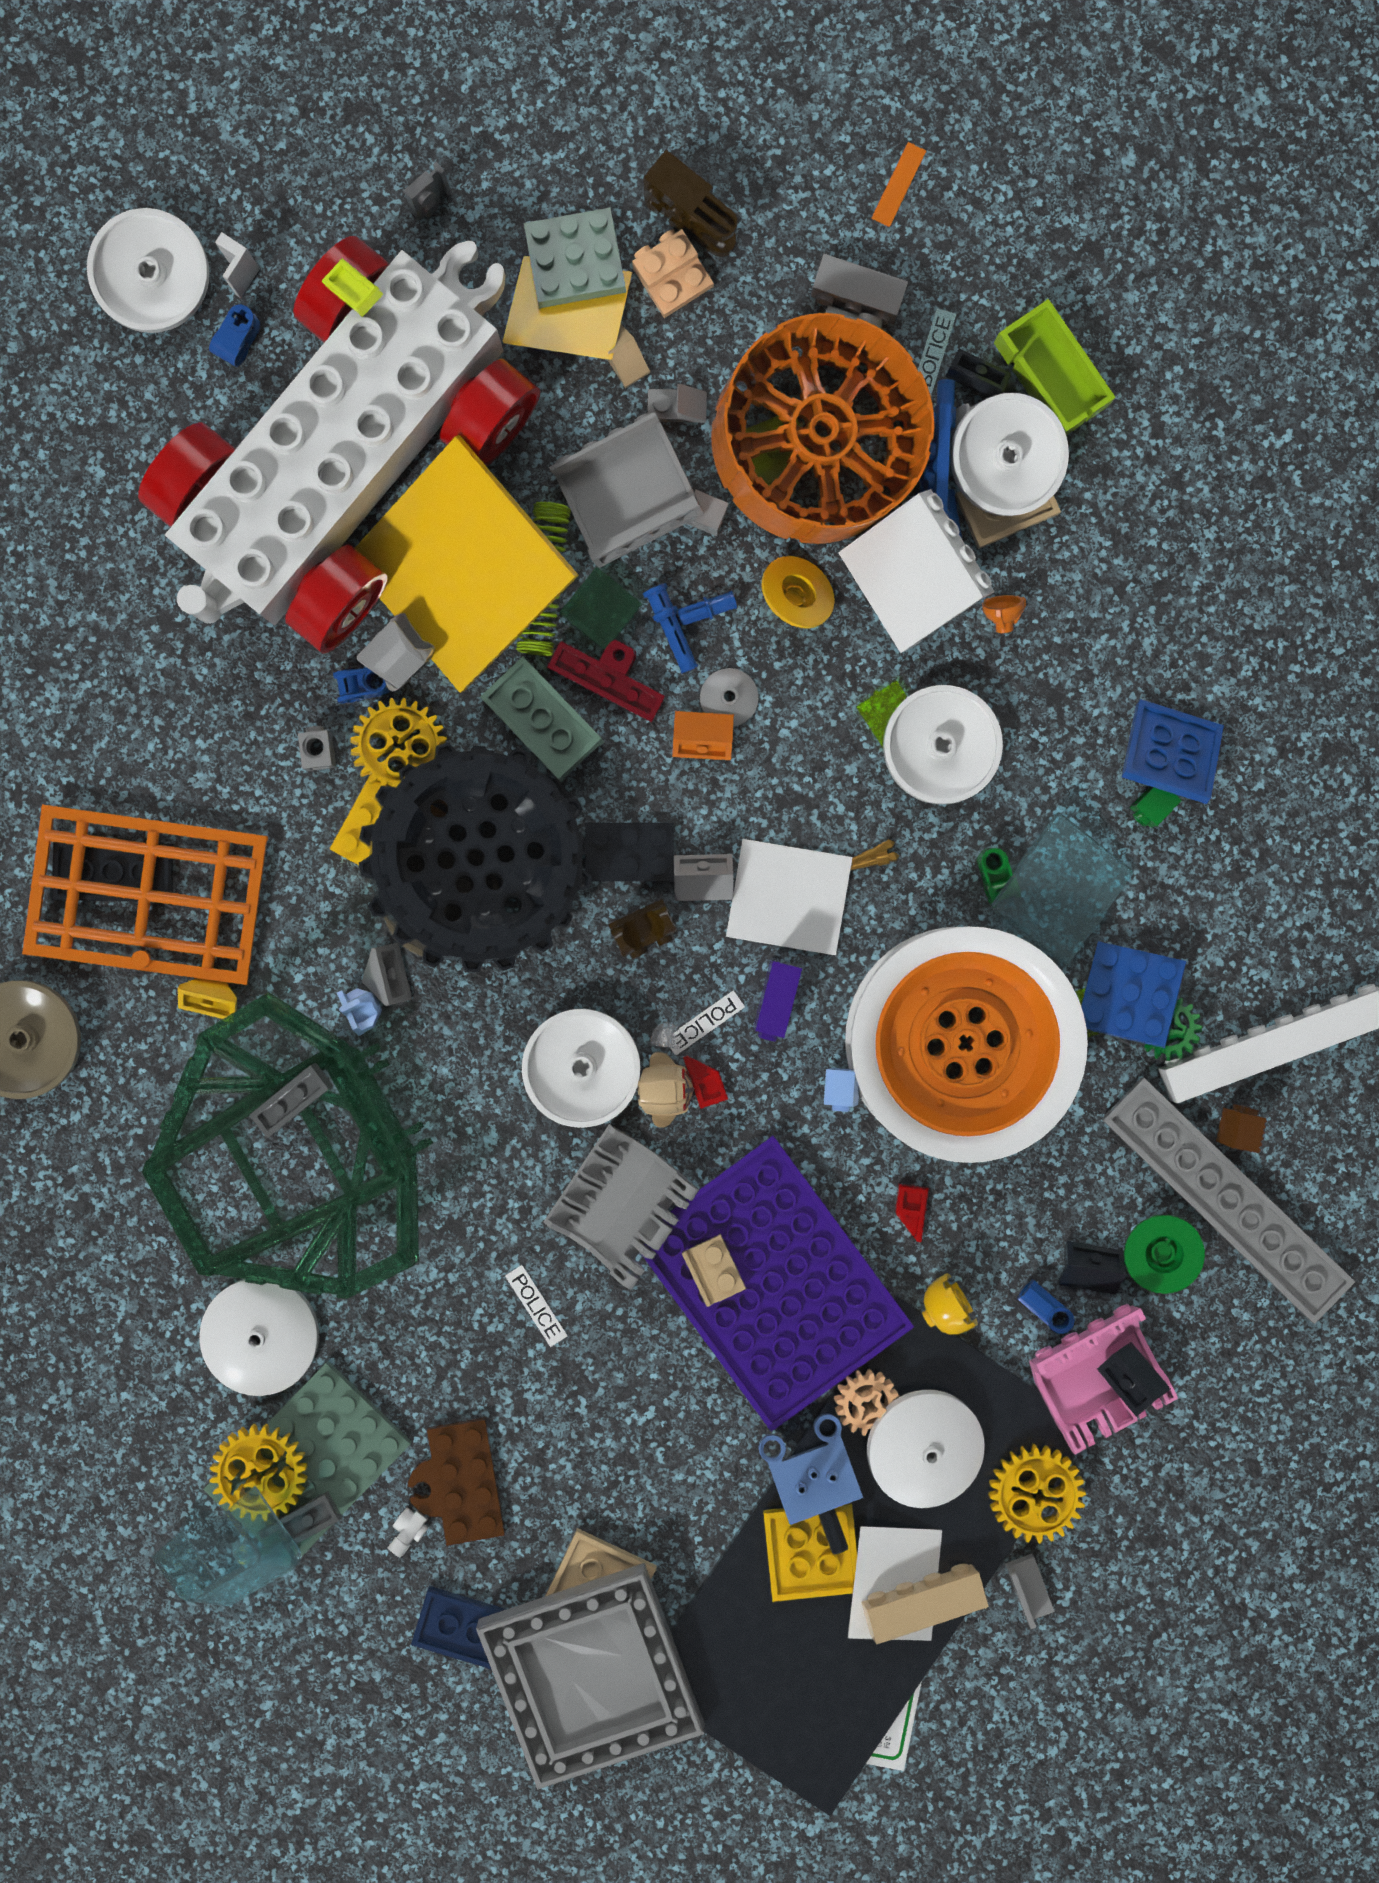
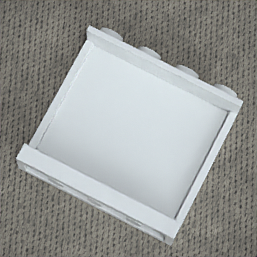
[838,489,994,653]

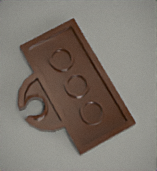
[407,1417,505,1546]

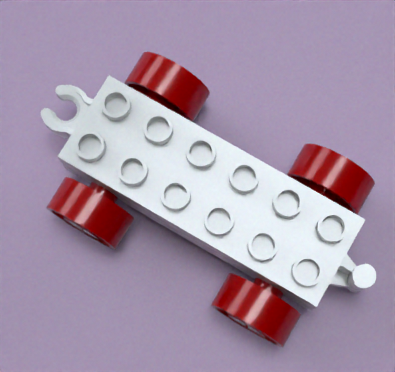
[138,236,541,654]

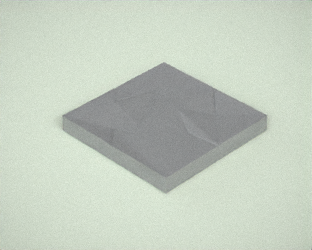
[476,1563,705,1790]

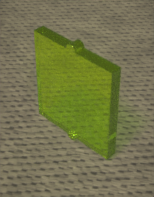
[856,680,907,748]

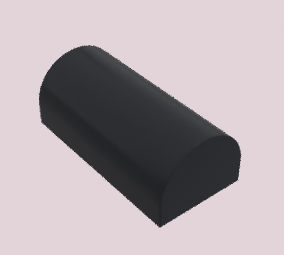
[945,348,1011,398]

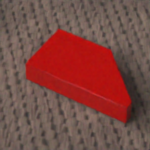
[683,1056,728,1109]
[895,1183,929,1242]

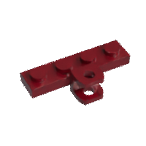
[547,640,666,722]

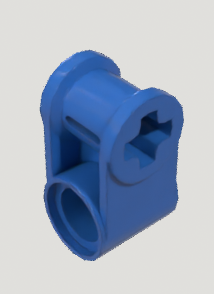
[209,304,260,367]
[333,668,390,704]

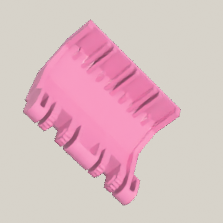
[1029,1304,1178,1455]

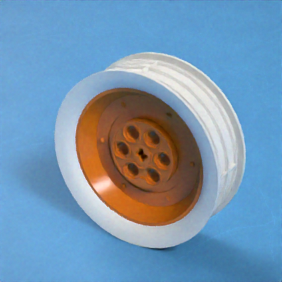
[845,926,1088,1163]

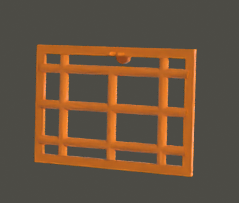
[22,804,268,985]

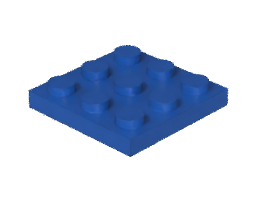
[1122,699,1224,804]
[1081,941,1187,1048]

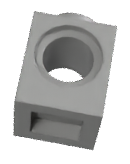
[686,490,729,536]
[298,726,337,771]

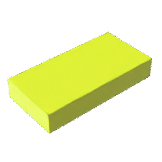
[322,258,383,317]

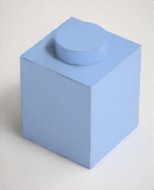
[824,1068,859,1112]

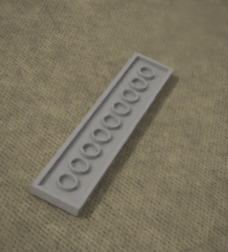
[1101,1077,1355,1324]

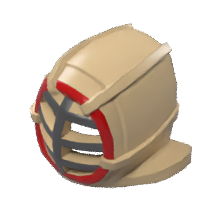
[637,1052,694,1128]

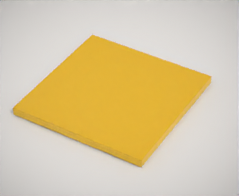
[355,436,579,693]

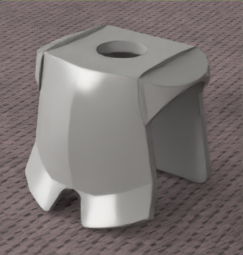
[357,613,435,692]

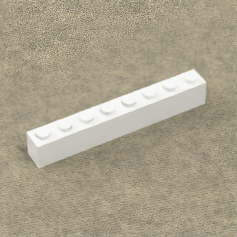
[1158,984,1379,1103]

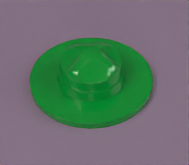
[1124,1215,1205,1294]

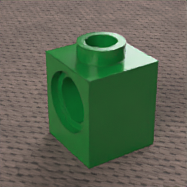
[1129,786,1182,828]

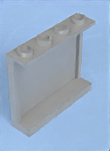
[549,412,704,568]

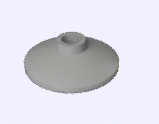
[700,668,759,727]

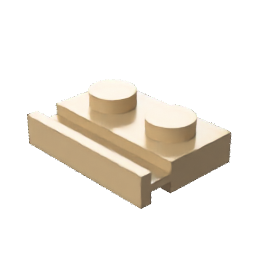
[682,1234,746,1307]

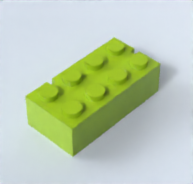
[994,299,1116,436]

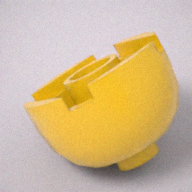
[922,1273,978,1335]

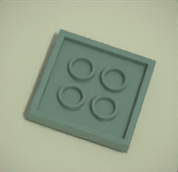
[524,207,626,308]

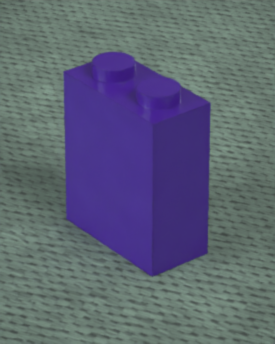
[753,960,802,1042]

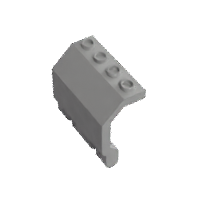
[544,1124,699,1290]

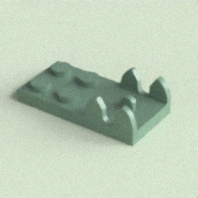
[480,656,604,783]

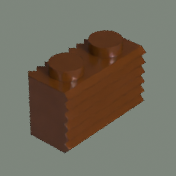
[1216,1104,1268,1153]

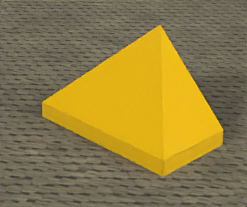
[178,978,237,1022]

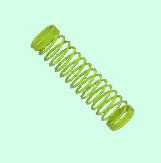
[516,502,571,656]

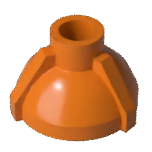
[982,595,1026,633]

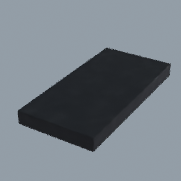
[52,842,174,902]

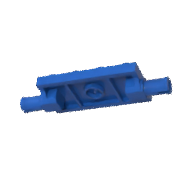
[915,379,956,519]

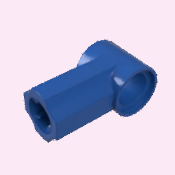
[1017,1279,1075,1334]

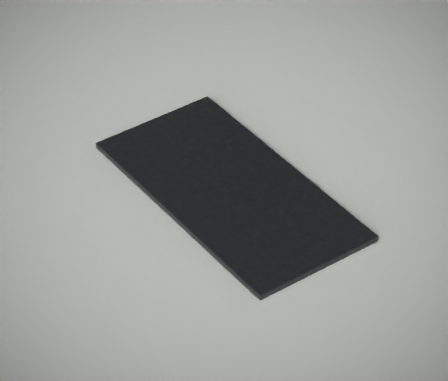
[670,1295,1092,1816]

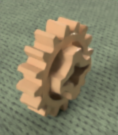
[834,1369,899,1436]

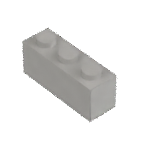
[811,254,908,325]

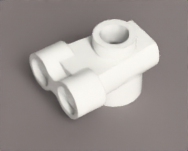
[387,1507,429,1558]

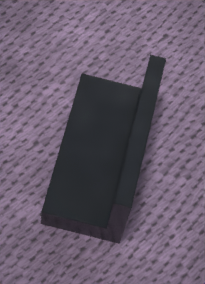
[1058,1241,1126,1295]
[1097,1342,1171,1417]

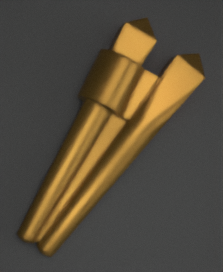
[850,840,900,870]

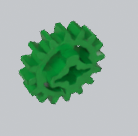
[1144,997,1202,1061]

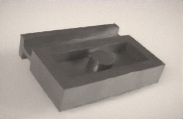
[404,162,451,221]

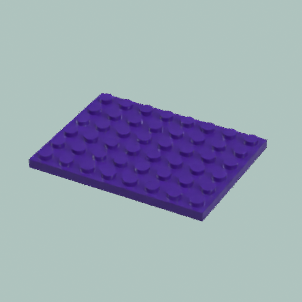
[641,1135,914,1432]

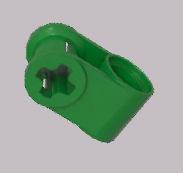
[977,848,1020,906]

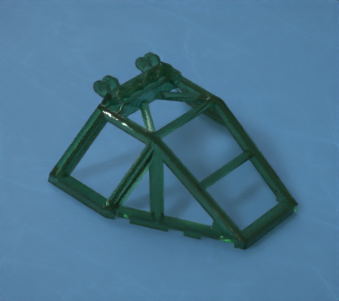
[141,992,433,1299]

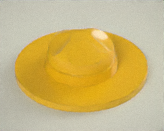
[761,556,835,628]

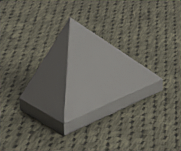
[362,943,412,1006]

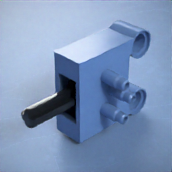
[758,1413,863,1554]

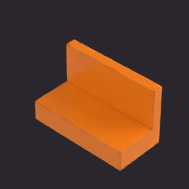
[672,711,734,760]

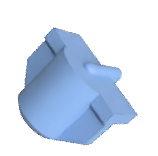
[337,988,382,1036]

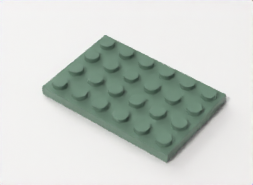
[203,1361,412,1571]

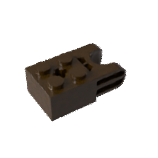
[643,149,737,257]
[608,899,678,959]

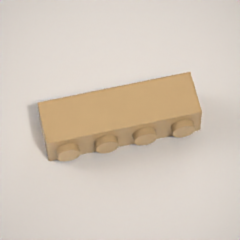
[861,1564,989,1644]

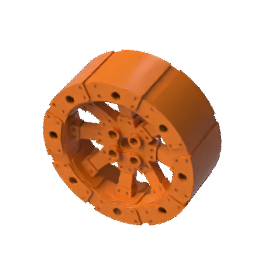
[711,313,934,544]

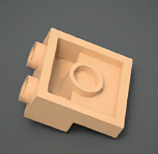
[632,229,714,318]

